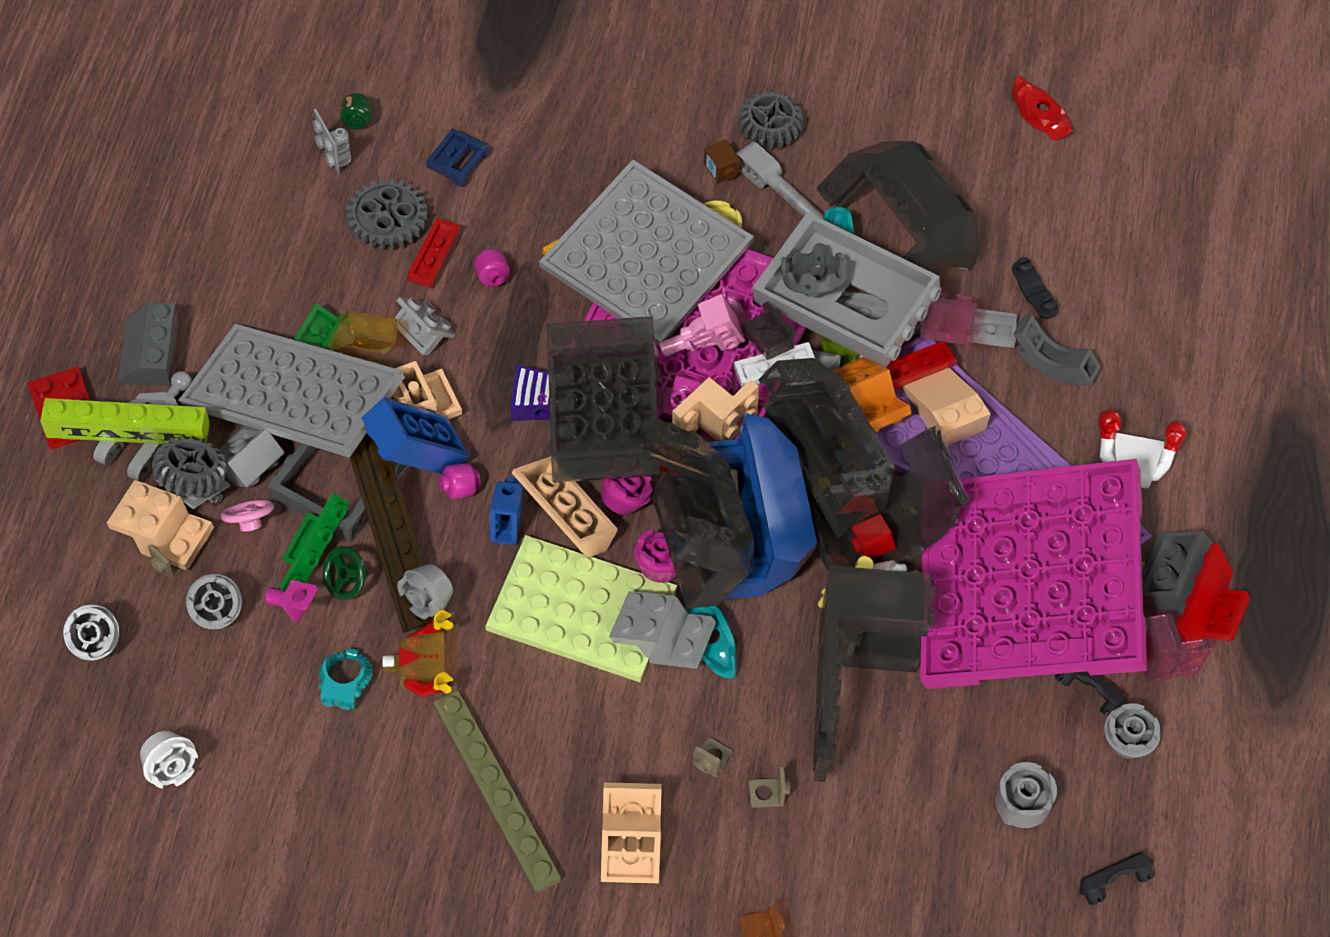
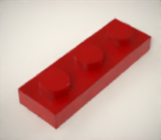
[407,218,460,289]
[886,340,956,389]

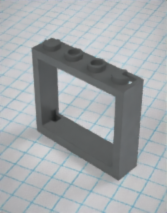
[268,443,409,543]

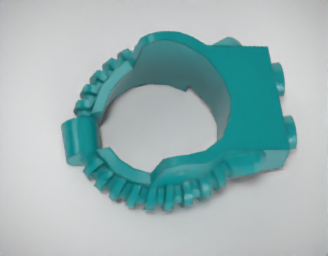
[318,648,373,710]

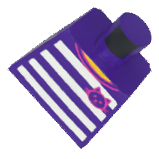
[511,365,572,421]

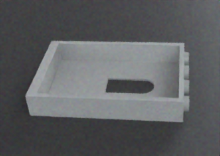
[752,212,942,368]

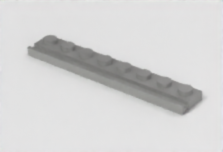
[837,291,1017,348]

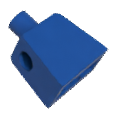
[490,477,523,545]

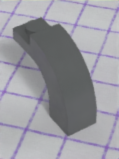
[1014,315,1101,385]

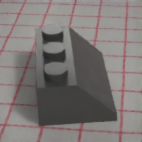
[118,303,179,385]
[1142,530,1212,615]

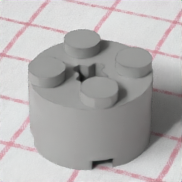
[995,762,1057,828]

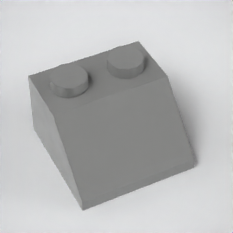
[219,426,285,487]

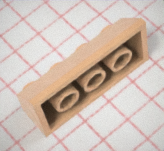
[512,456,618,558]

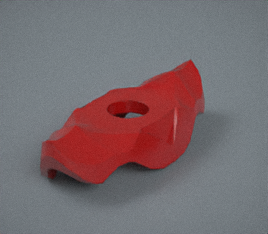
[1012,75,1073,140]

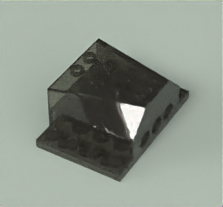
[547,316,665,483]

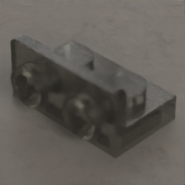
[741,301,795,360]

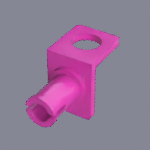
[668,371,706,411]
[265,580,318,622]

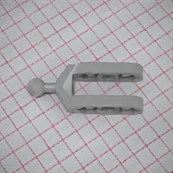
[93,371,192,482]

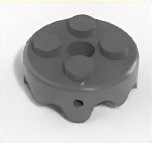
[781,243,847,297]

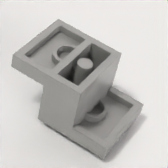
[609,591,716,669]

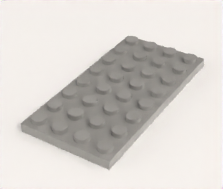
[179,324,405,458]

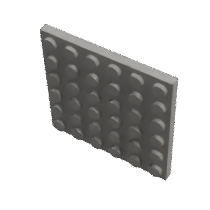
[539,160,754,346]

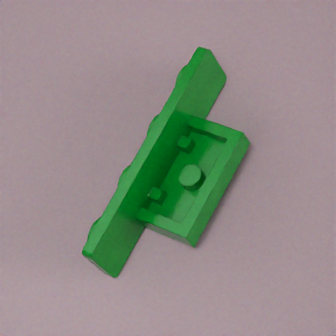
[279,493,349,591]

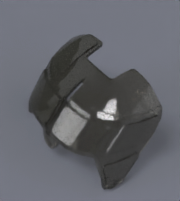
[810,424,970,577]

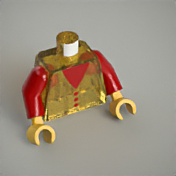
[383,610,453,698]

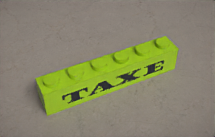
[40,398,210,444]

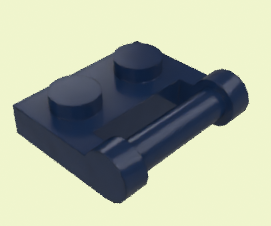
[426,128,490,187]

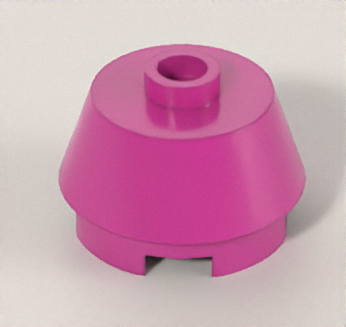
[601,461,653,515]
[634,529,688,583]

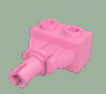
[659,294,745,357]

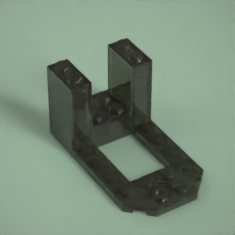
[813,565,936,782]

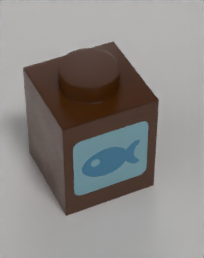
[703,139,740,184]

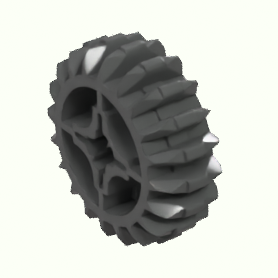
[738,89,804,151]
[152,436,227,499]

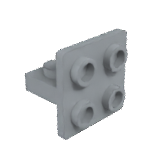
[391,296,456,356]

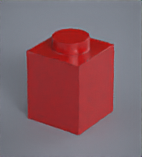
[850,514,896,559]

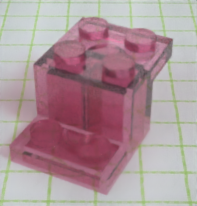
[919,292,977,346]
[1144,613,1212,681]

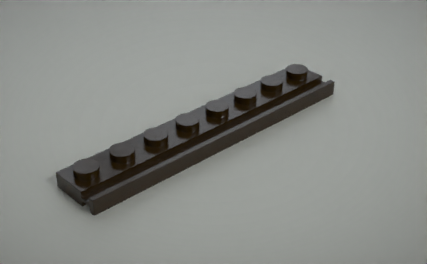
[350,433,434,633]

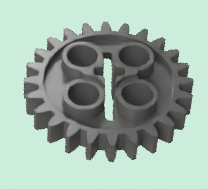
[346,178,428,250]

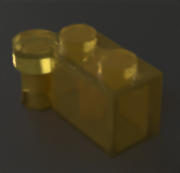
[329,310,397,353]

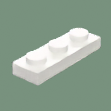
[734,342,817,388]

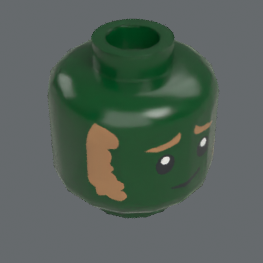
[340,93,373,129]

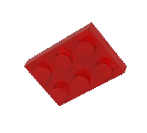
[27,366,90,450]

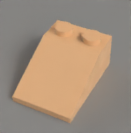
[903,368,990,449]

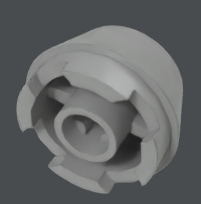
[397,564,453,619]
[186,574,242,629]
[63,605,119,660]
[1104,703,1160,759]

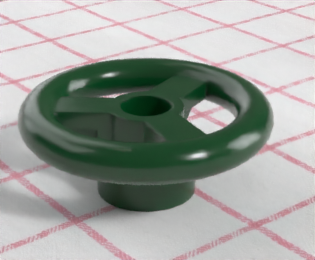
[323,546,366,600]

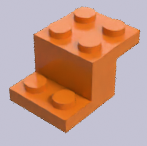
[819,357,911,434]

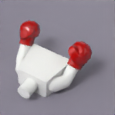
[1098,409,1187,488]

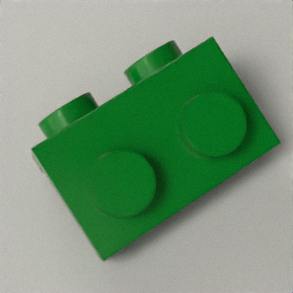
[293,303,346,350]

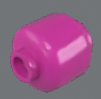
[474,249,510,287]
[439,463,480,499]

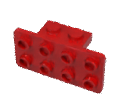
[1177,543,1250,659]

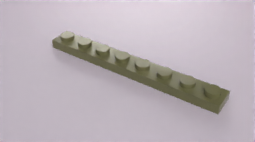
[433,690,561,894]

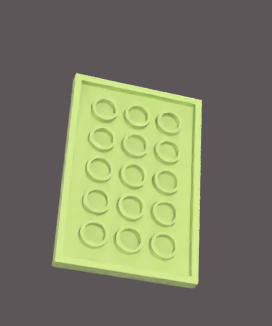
[486,535,677,682]

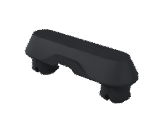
[1012,257,1058,319]
[1055,671,1127,717]
[1079,852,1155,905]

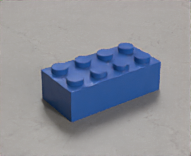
[361,397,470,474]

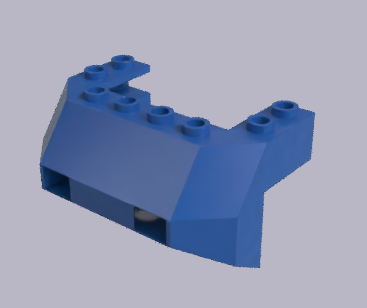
[681,413,817,601]

